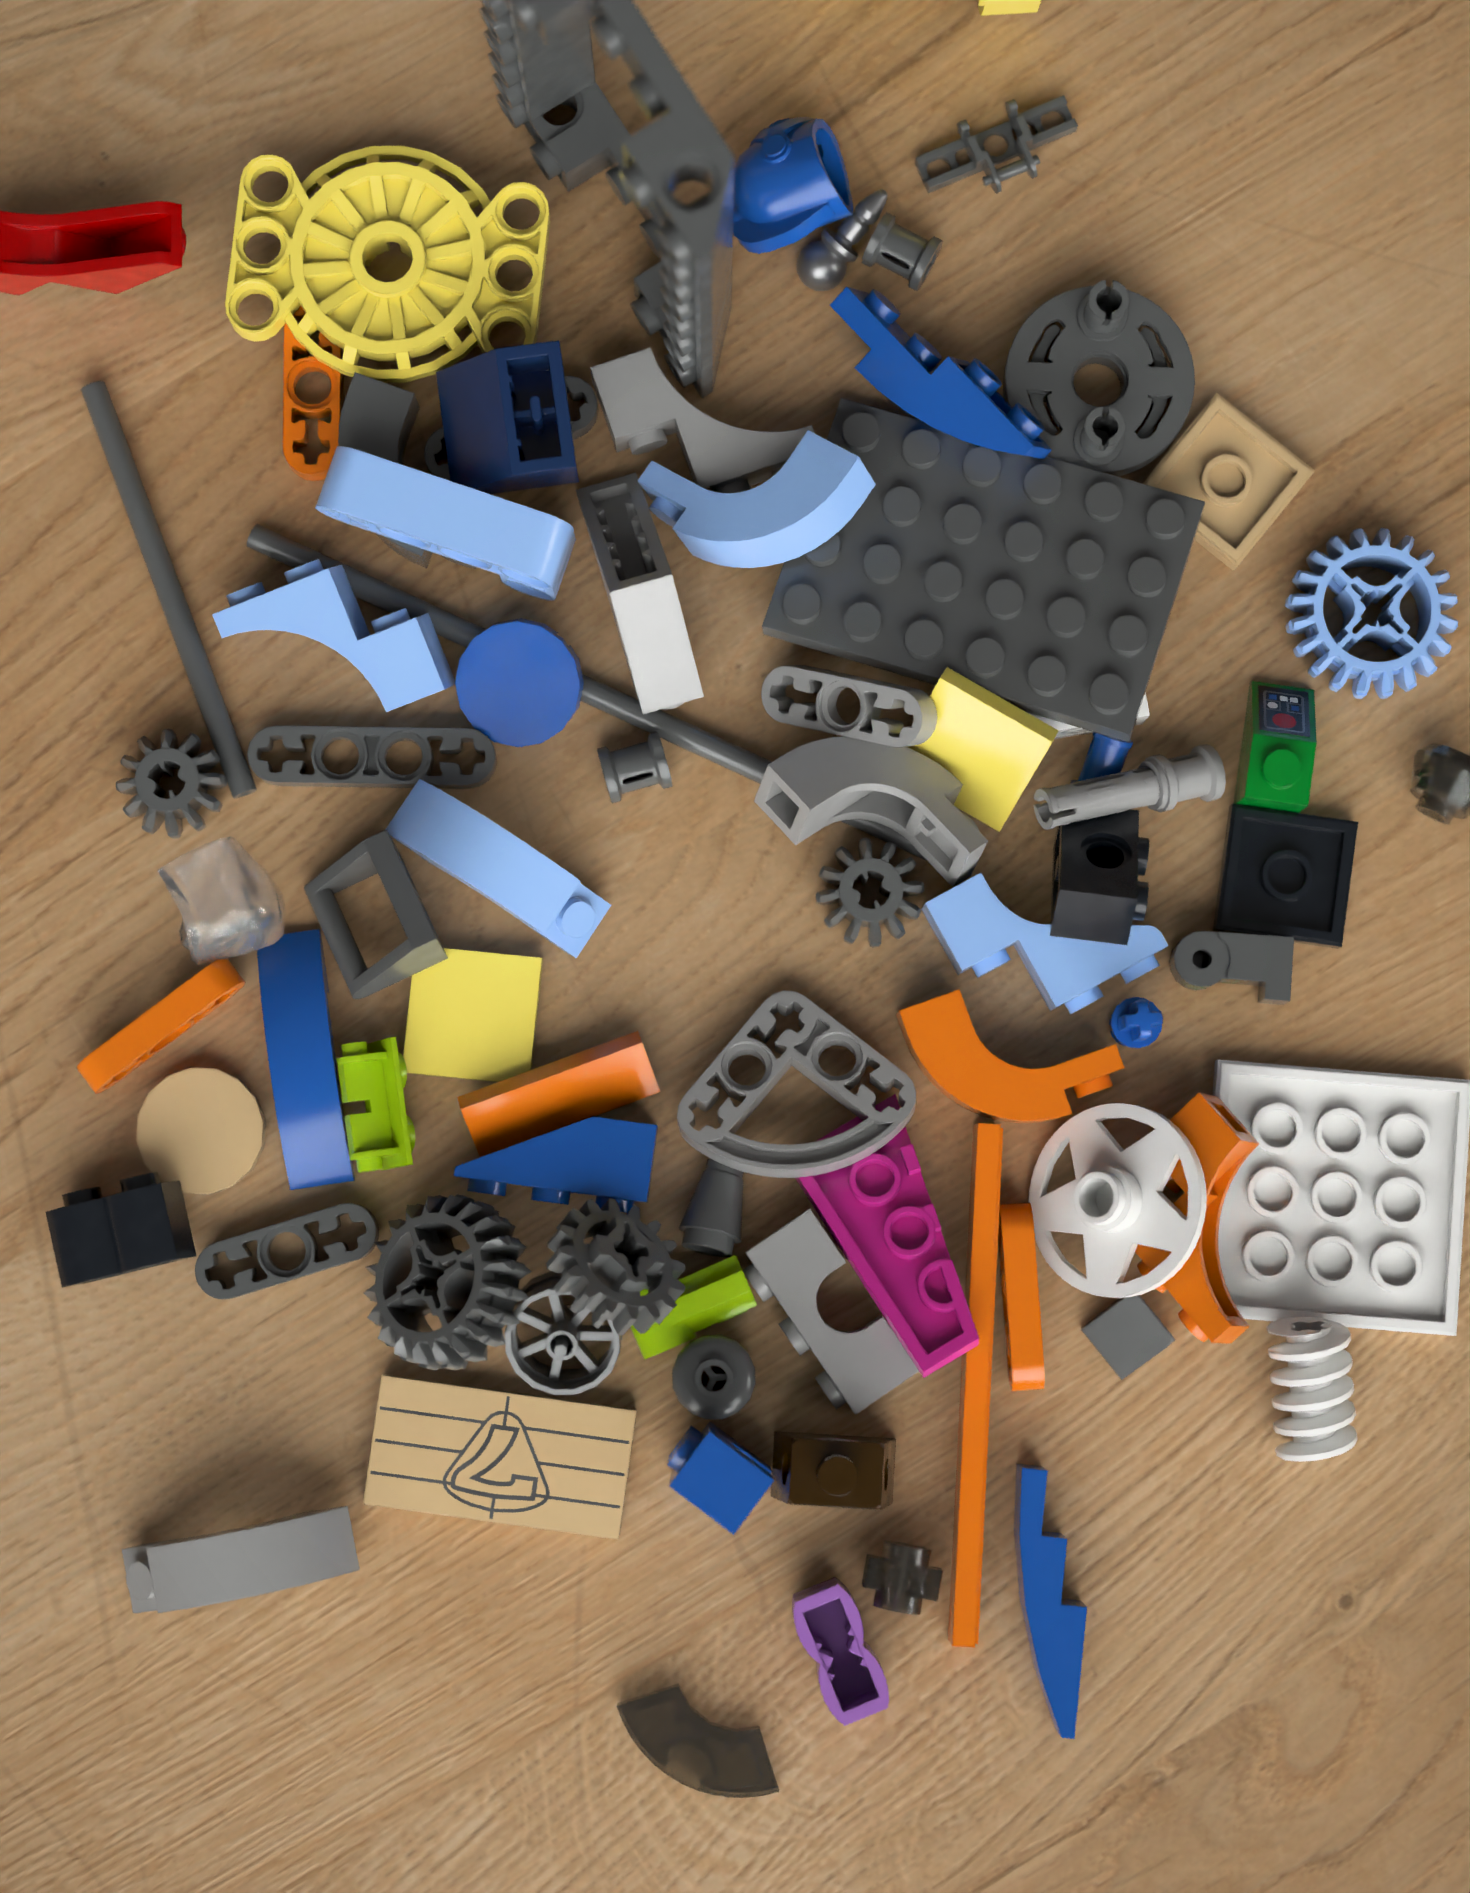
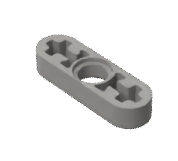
[761,665,937,747]

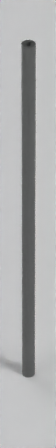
[246,524,927,861]

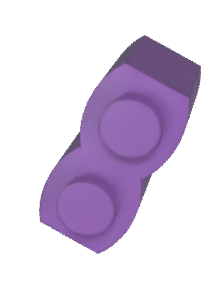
[792,1577,889,1726]

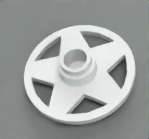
[1029,1103,1207,1298]

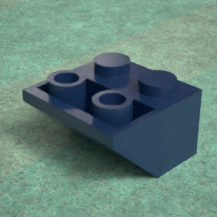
[436,340,579,494]

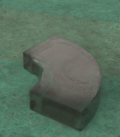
[617,1683,779,1798]

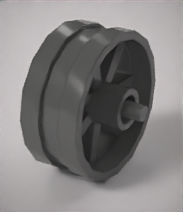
[505,1271,623,1395]

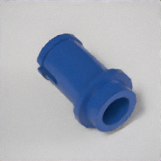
[1070,732,1133,784]

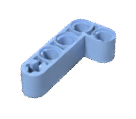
[315,446,576,601]

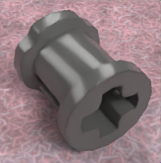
[862,212,943,292]
[597,732,673,803]

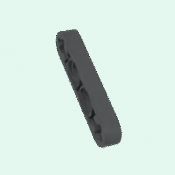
[247,725,497,789]

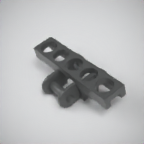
[915,95,1078,194]

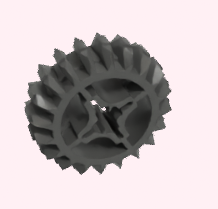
[363,1194,532,1371]

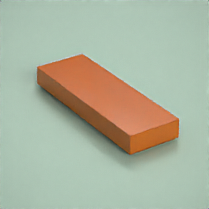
[457,1031,660,1157]

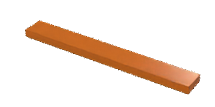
[948,1123,1003,1648]

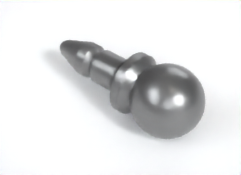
[797,189,888,291]

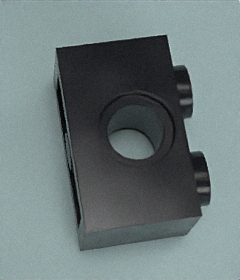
[1050,810,1149,945]

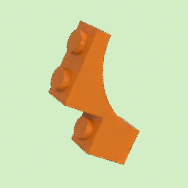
[1135,1092,1259,1344]

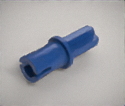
[1109,997,1163,1048]

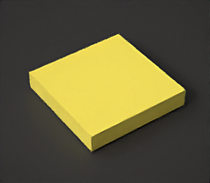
[906,667,1058,832]
[403,948,543,1082]

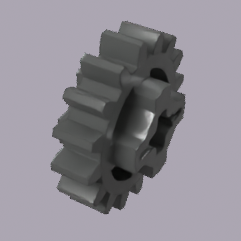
[546,1198,685,1335]

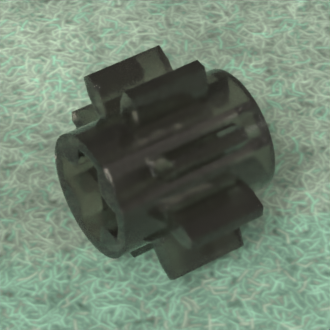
[862,1540,943,1615]

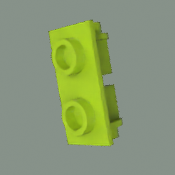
[336,1037,416,1173]

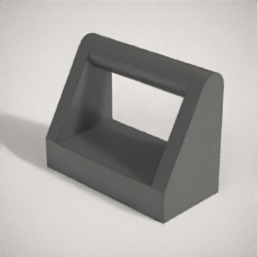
[304,830,448,999]

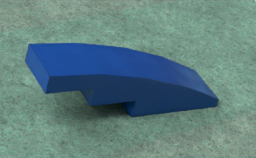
[1014,1463,1087,1739]

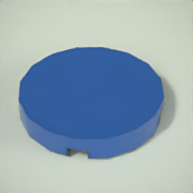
[455,618,584,747]

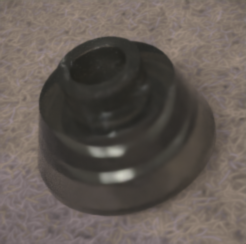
[1410,743,1470,824]

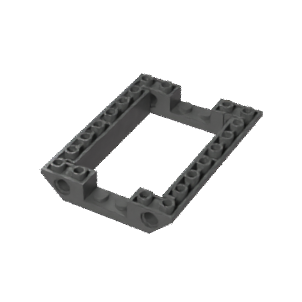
[479,0,734,398]

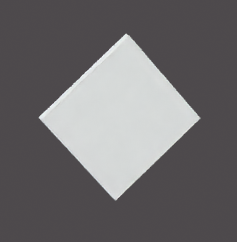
[1213,1060,1470,1336]

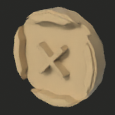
[136,1067,266,1195]

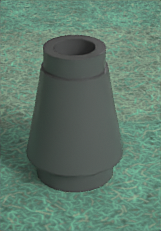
[679,1158,744,1257]

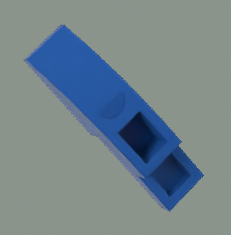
[830,286,1052,459]

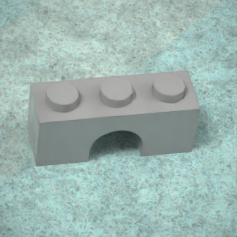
[743,1209,919,1415]

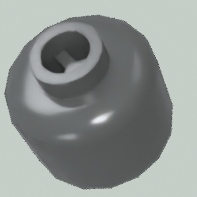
[672,1334,756,1420]

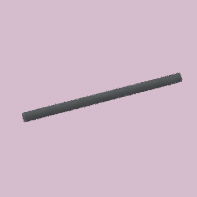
[81,381,257,799]

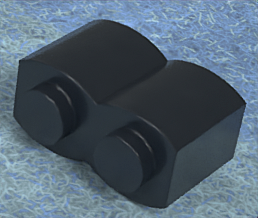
[45,1172,197,1288]

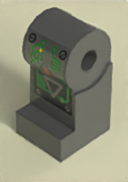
[1169,931,1294,1005]

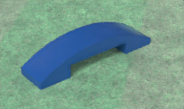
[256,929,355,1190]

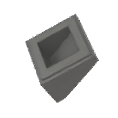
[1081,1295,1175,1380]

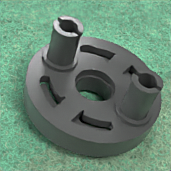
[1003,280,1195,477]

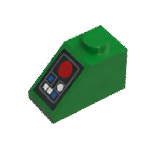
[1234,681,1317,813]

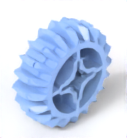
[1285,528,1458,699]

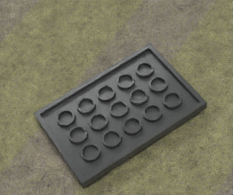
[762,398,1205,742]

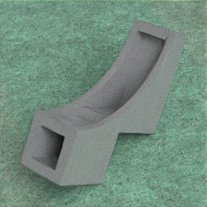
[590,347,815,493]

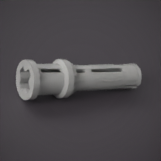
[1034,744,1226,830]

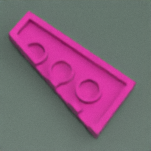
[795,1094,979,1378]

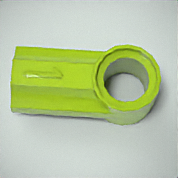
[630,1255,757,1360]

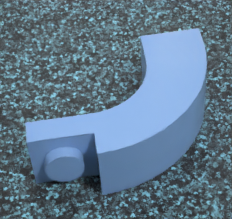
[638,430,876,568]
[385,778,611,958]

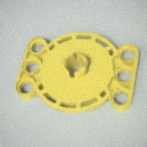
[225,145,550,383]

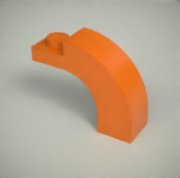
[896,989,1124,1123]

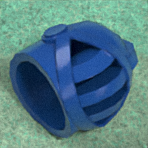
[733,117,854,254]

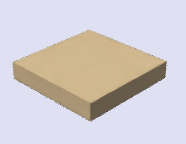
[1143,393,1315,571]

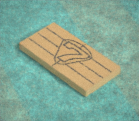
[363,1374,637,1540]

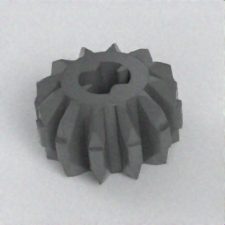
[116,729,227,839]
[816,838,925,948]

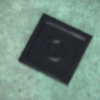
[1213,804,1358,949]

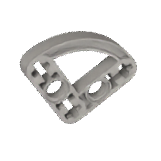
[677,990,916,1178]

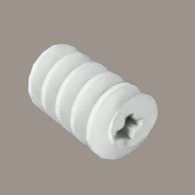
[1267,1317,1357,1462]

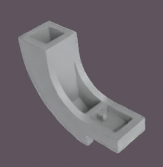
[754,736,988,887]
[122,1506,360,1613]

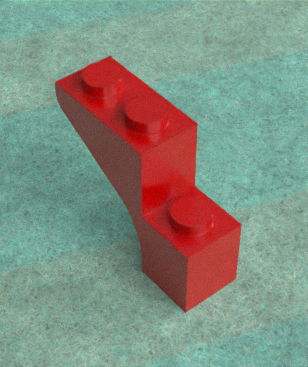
[0,201,186,296]

